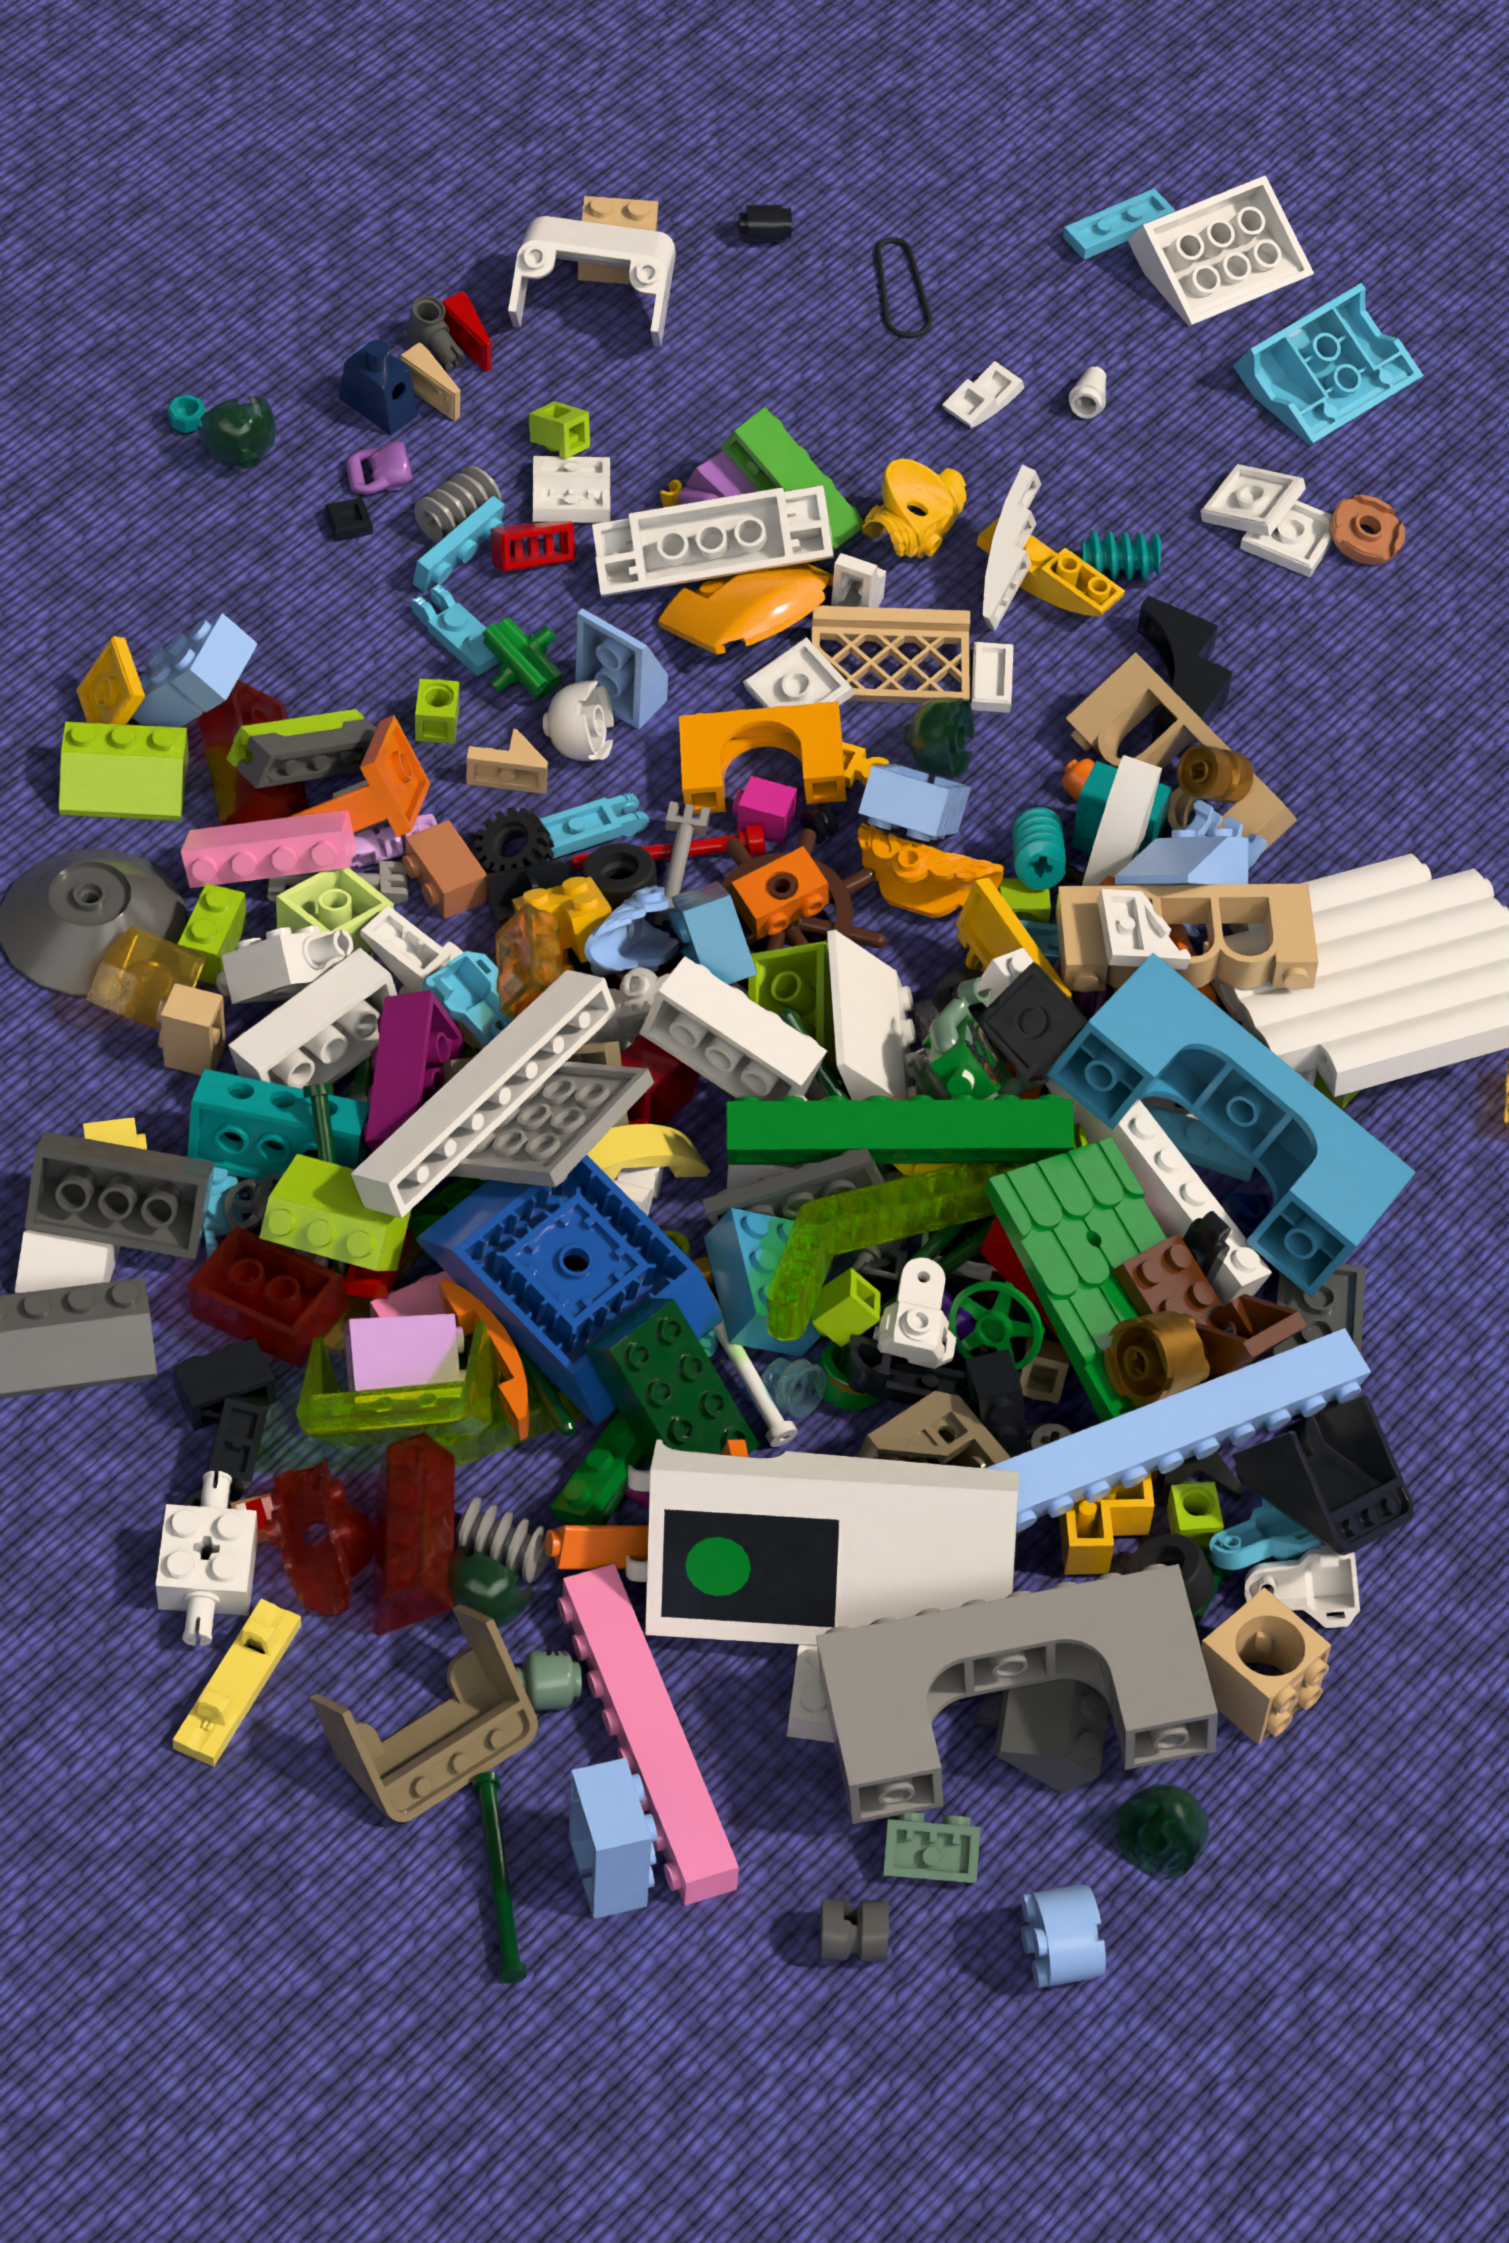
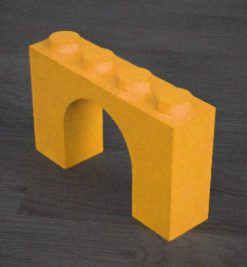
[679,701,847,815]

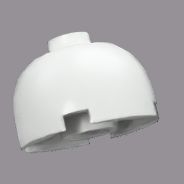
[543,680,614,762]

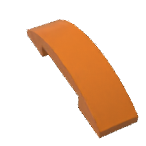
[439,1279,529,1441]

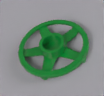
[948,1281,1045,1371]

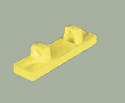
[173,1599,301,1767]

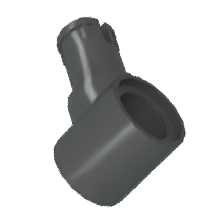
[406,296,466,371]

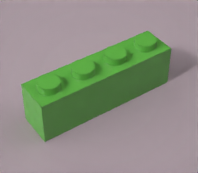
[720,407,865,564]

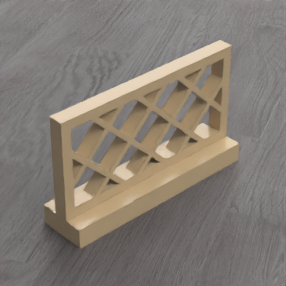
[811,606,970,705]

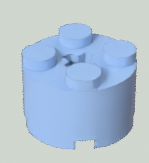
[1021,1885,1106,1988]

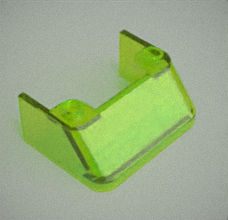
[296,1321,501,1448]

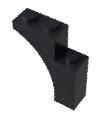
[1137,595,1233,757]

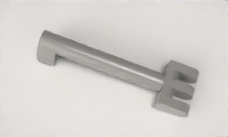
[654,801,711,928]
[267,861,408,904]

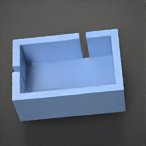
[132,613,257,727]
[858,764,971,842]
[569,1758,658,1919]

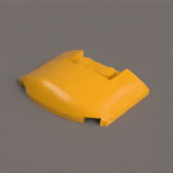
[658,563,834,655]

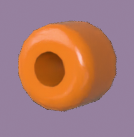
[1061,758,1095,803]

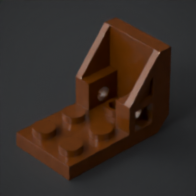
[1113,1233,1308,1385]

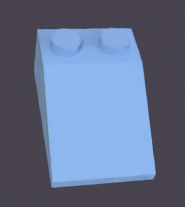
[575,608,668,730]
[1115,829,1248,885]

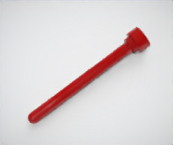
[570,823,765,871]

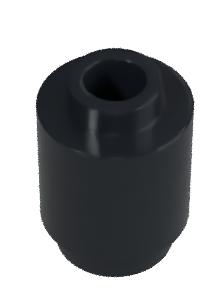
[738,204,792,242]

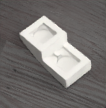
[942,361,1024,428]

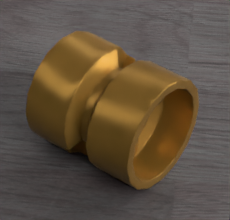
[1177,745,1254,803]

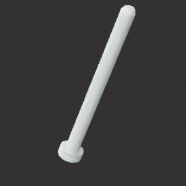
[705,1280,798,1447]

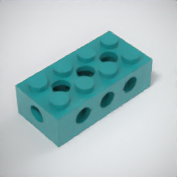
[187,1069,370,1180]

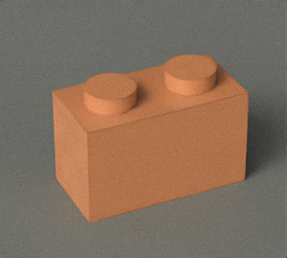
[402,820,488,919]

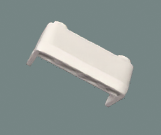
[508,216,676,347]

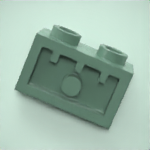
[883,1812,981,1884]

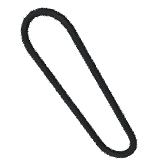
[876,237,932,338]

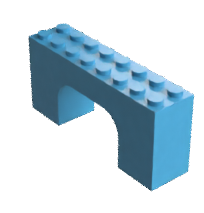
[1047,953,1416,1298]

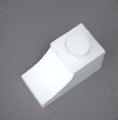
[831,553,886,608]

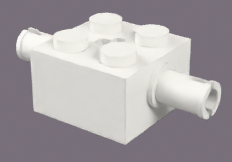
[216,926,353,1004]
[156,1471,258,1646]

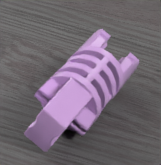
[350,814,437,869]

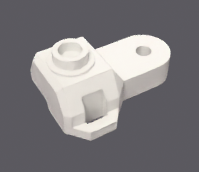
[873,1258,956,1369]
[1245,1545,1360,1628]

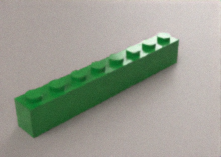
[726,1094,1075,1165]

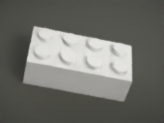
[228,948,397,1089]
[639,956,827,1101]

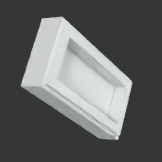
[971,642,1013,713]

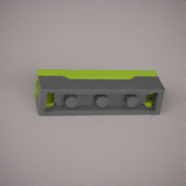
[226,709,377,789]

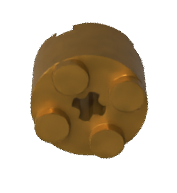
[1104,1311,1210,1407]

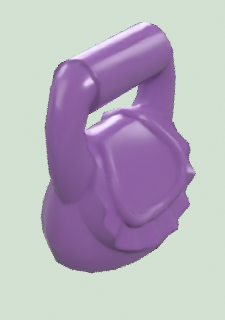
[345,441,413,494]

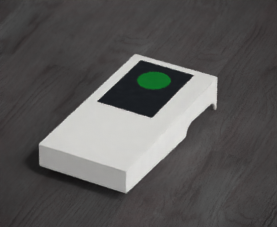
[625,1439,1019,1645]

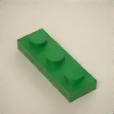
[550,1411,644,1525]

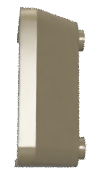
[310,1604,538,1822]

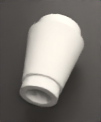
[1069,366,1106,418]

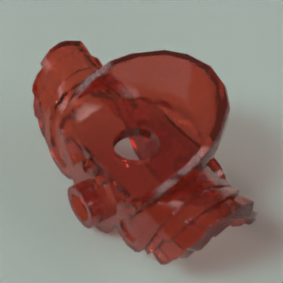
[265,1458,377,1617]

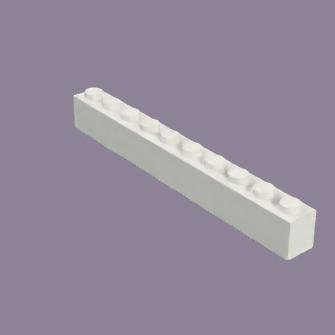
[977,948,1272,1306]

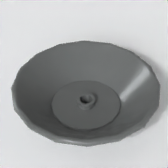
[0,849,186,997]

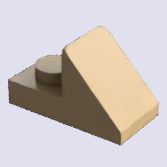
[466,729,548,794]

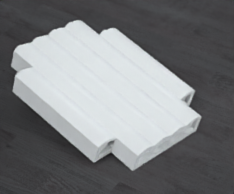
[1203,853,1509,1097]

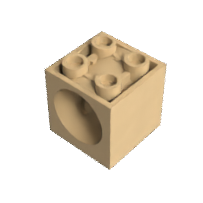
[1201,1588,1331,1745]

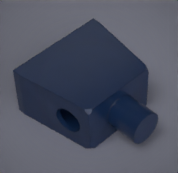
[339,340,417,436]

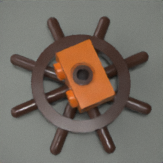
[681,829,887,954]

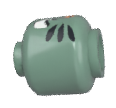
[515,1651,582,1710]

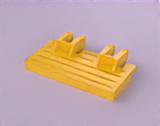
[955,877,1072,999]

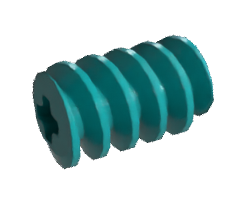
[1080,530,1161,582]
[1012,807,1066,890]

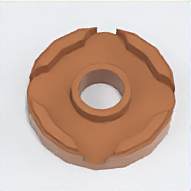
[1329,495,1405,565]

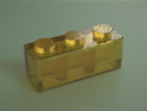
[495,902,563,1020]

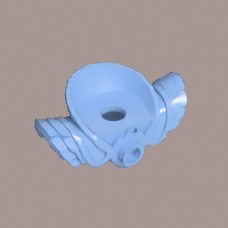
[584,885,679,976]

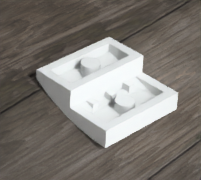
[533,456,610,523]

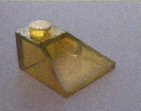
[86,926,207,1029]

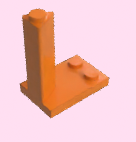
[289,715,431,837]
[545,1440,748,1569]

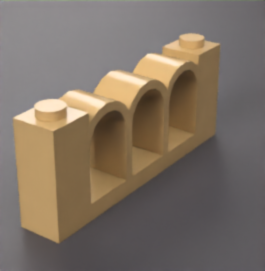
[1066,652,1297,852]
[1056,883,1318,992]

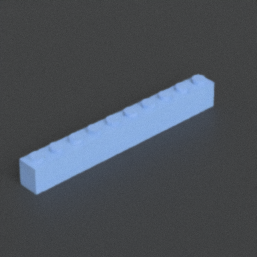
[986,1328,1371,1532]

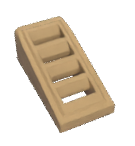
[401,343,460,421]

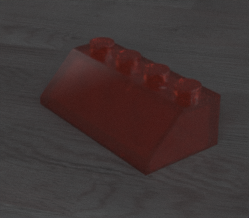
[198,680,309,826]
[373,1432,455,1636]

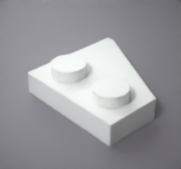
[1097,889,1191,970]

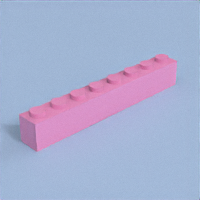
[557,1564,739,1906]

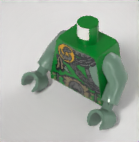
[929,977,1049,1100]

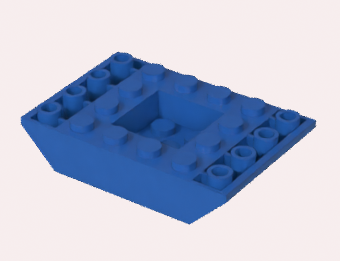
[416,1155,723,1427]

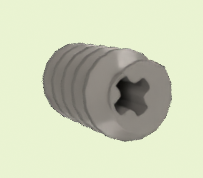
[414,466,502,543]
[455,1497,550,1583]

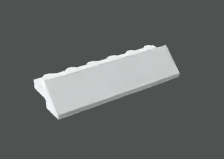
[592,485,834,597]

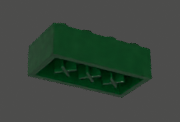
[583,1298,759,1464]

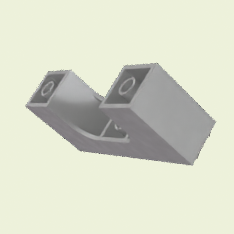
[816,1564,1218,1824]

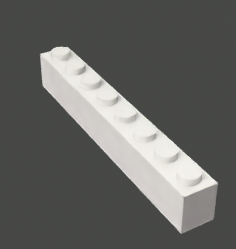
[351,970,617,1218]

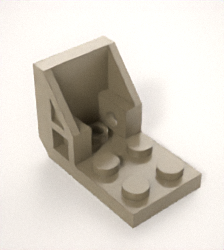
[857,1391,1025,1539]

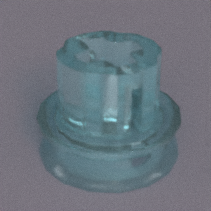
[762,1358,826,1418]

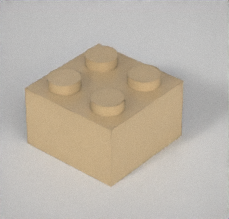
[578,196,658,284]

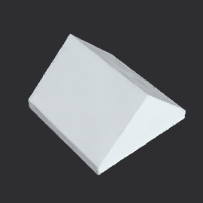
[15,1229,121,1294]

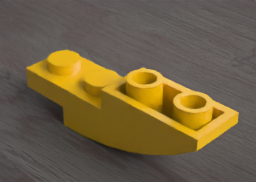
[976,517,1125,617]

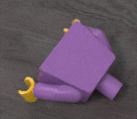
[660,451,759,507]

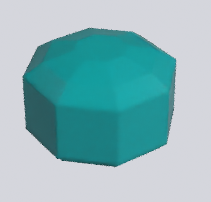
[167,395,206,433]

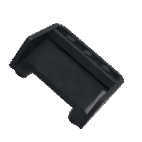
[1232,1395,1414,1556]

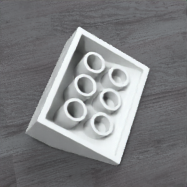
[1128,175,1314,327]
[827,930,920,1100]

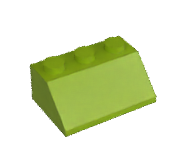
[59,722,189,821]
[748,941,841,1077]
[259,1154,411,1271]

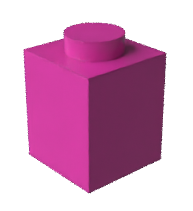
[732,776,797,844]

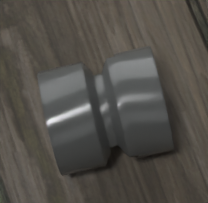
[819,1899,889,1962]

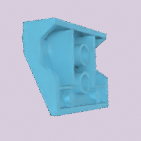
[1233,283,1424,446]

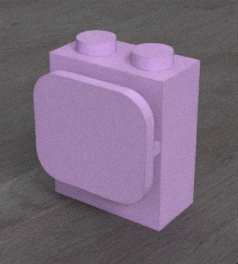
[343,1313,468,1417]

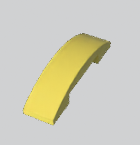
[587,1124,711,1180]

